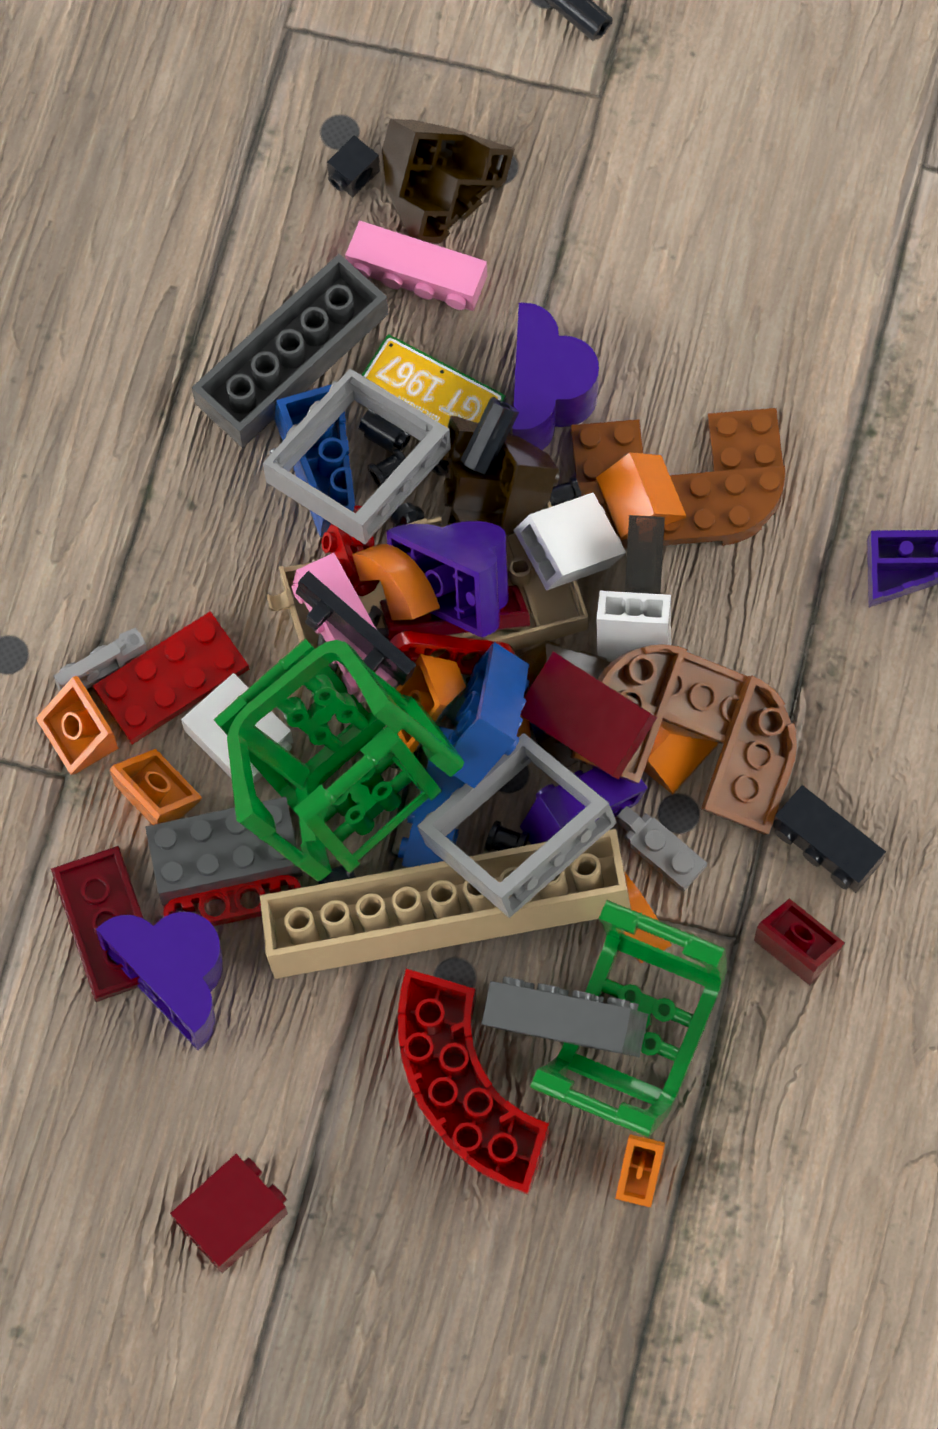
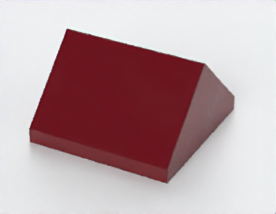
[754,898,845,985]

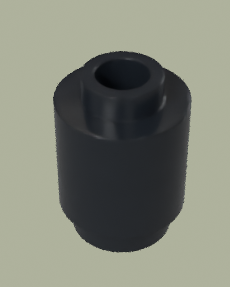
[359,409,412,453]

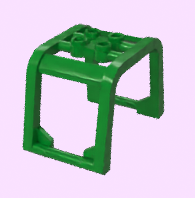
[213,639,442,874]
[227,640,464,881]
[530,900,727,1138]

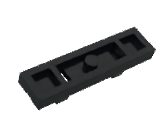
[296,571,416,686]

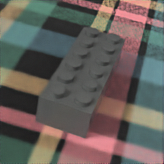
[192,254,389,448]

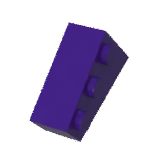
[867,530,938,608]
[520,767,647,845]

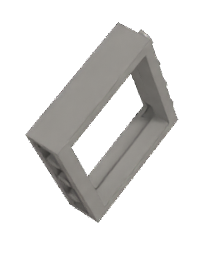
[263,369,451,544]
[417,733,616,918]

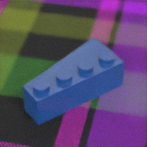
[274,384,355,537]
[448,642,529,789]
[398,726,466,868]

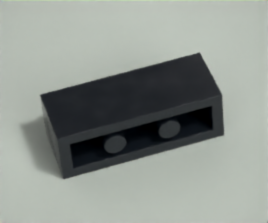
[773,785,886,893]

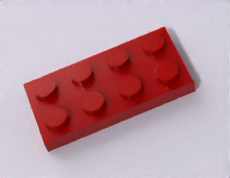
[93,611,250,745]

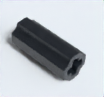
[545,0,613,41]
[460,398,519,475]

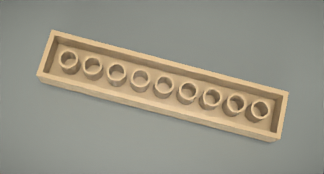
[260,829,631,979]

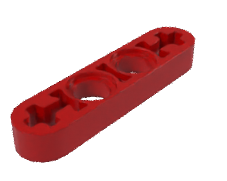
[390,631,515,675]
[163,875,301,926]

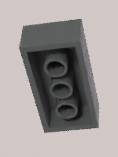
[145,797,303,906]
[482,976,648,1058]

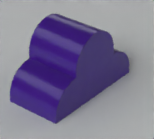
[513,302,599,450]
[386,521,508,638]
[96,912,223,1050]

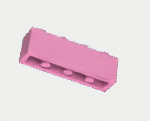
[345,220,487,311]
[292,553,398,703]

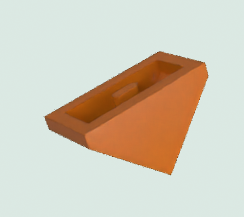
[615,1134,665,1208]

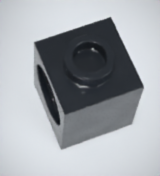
[327,135,380,197]

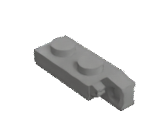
[54,628,148,692]
[617,806,708,892]

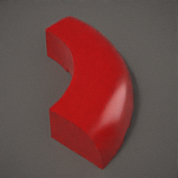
[398,968,549,1195]

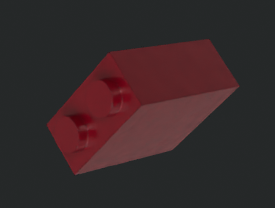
[170,1153,288,1274]

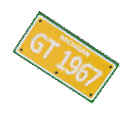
[362,334,506,428]

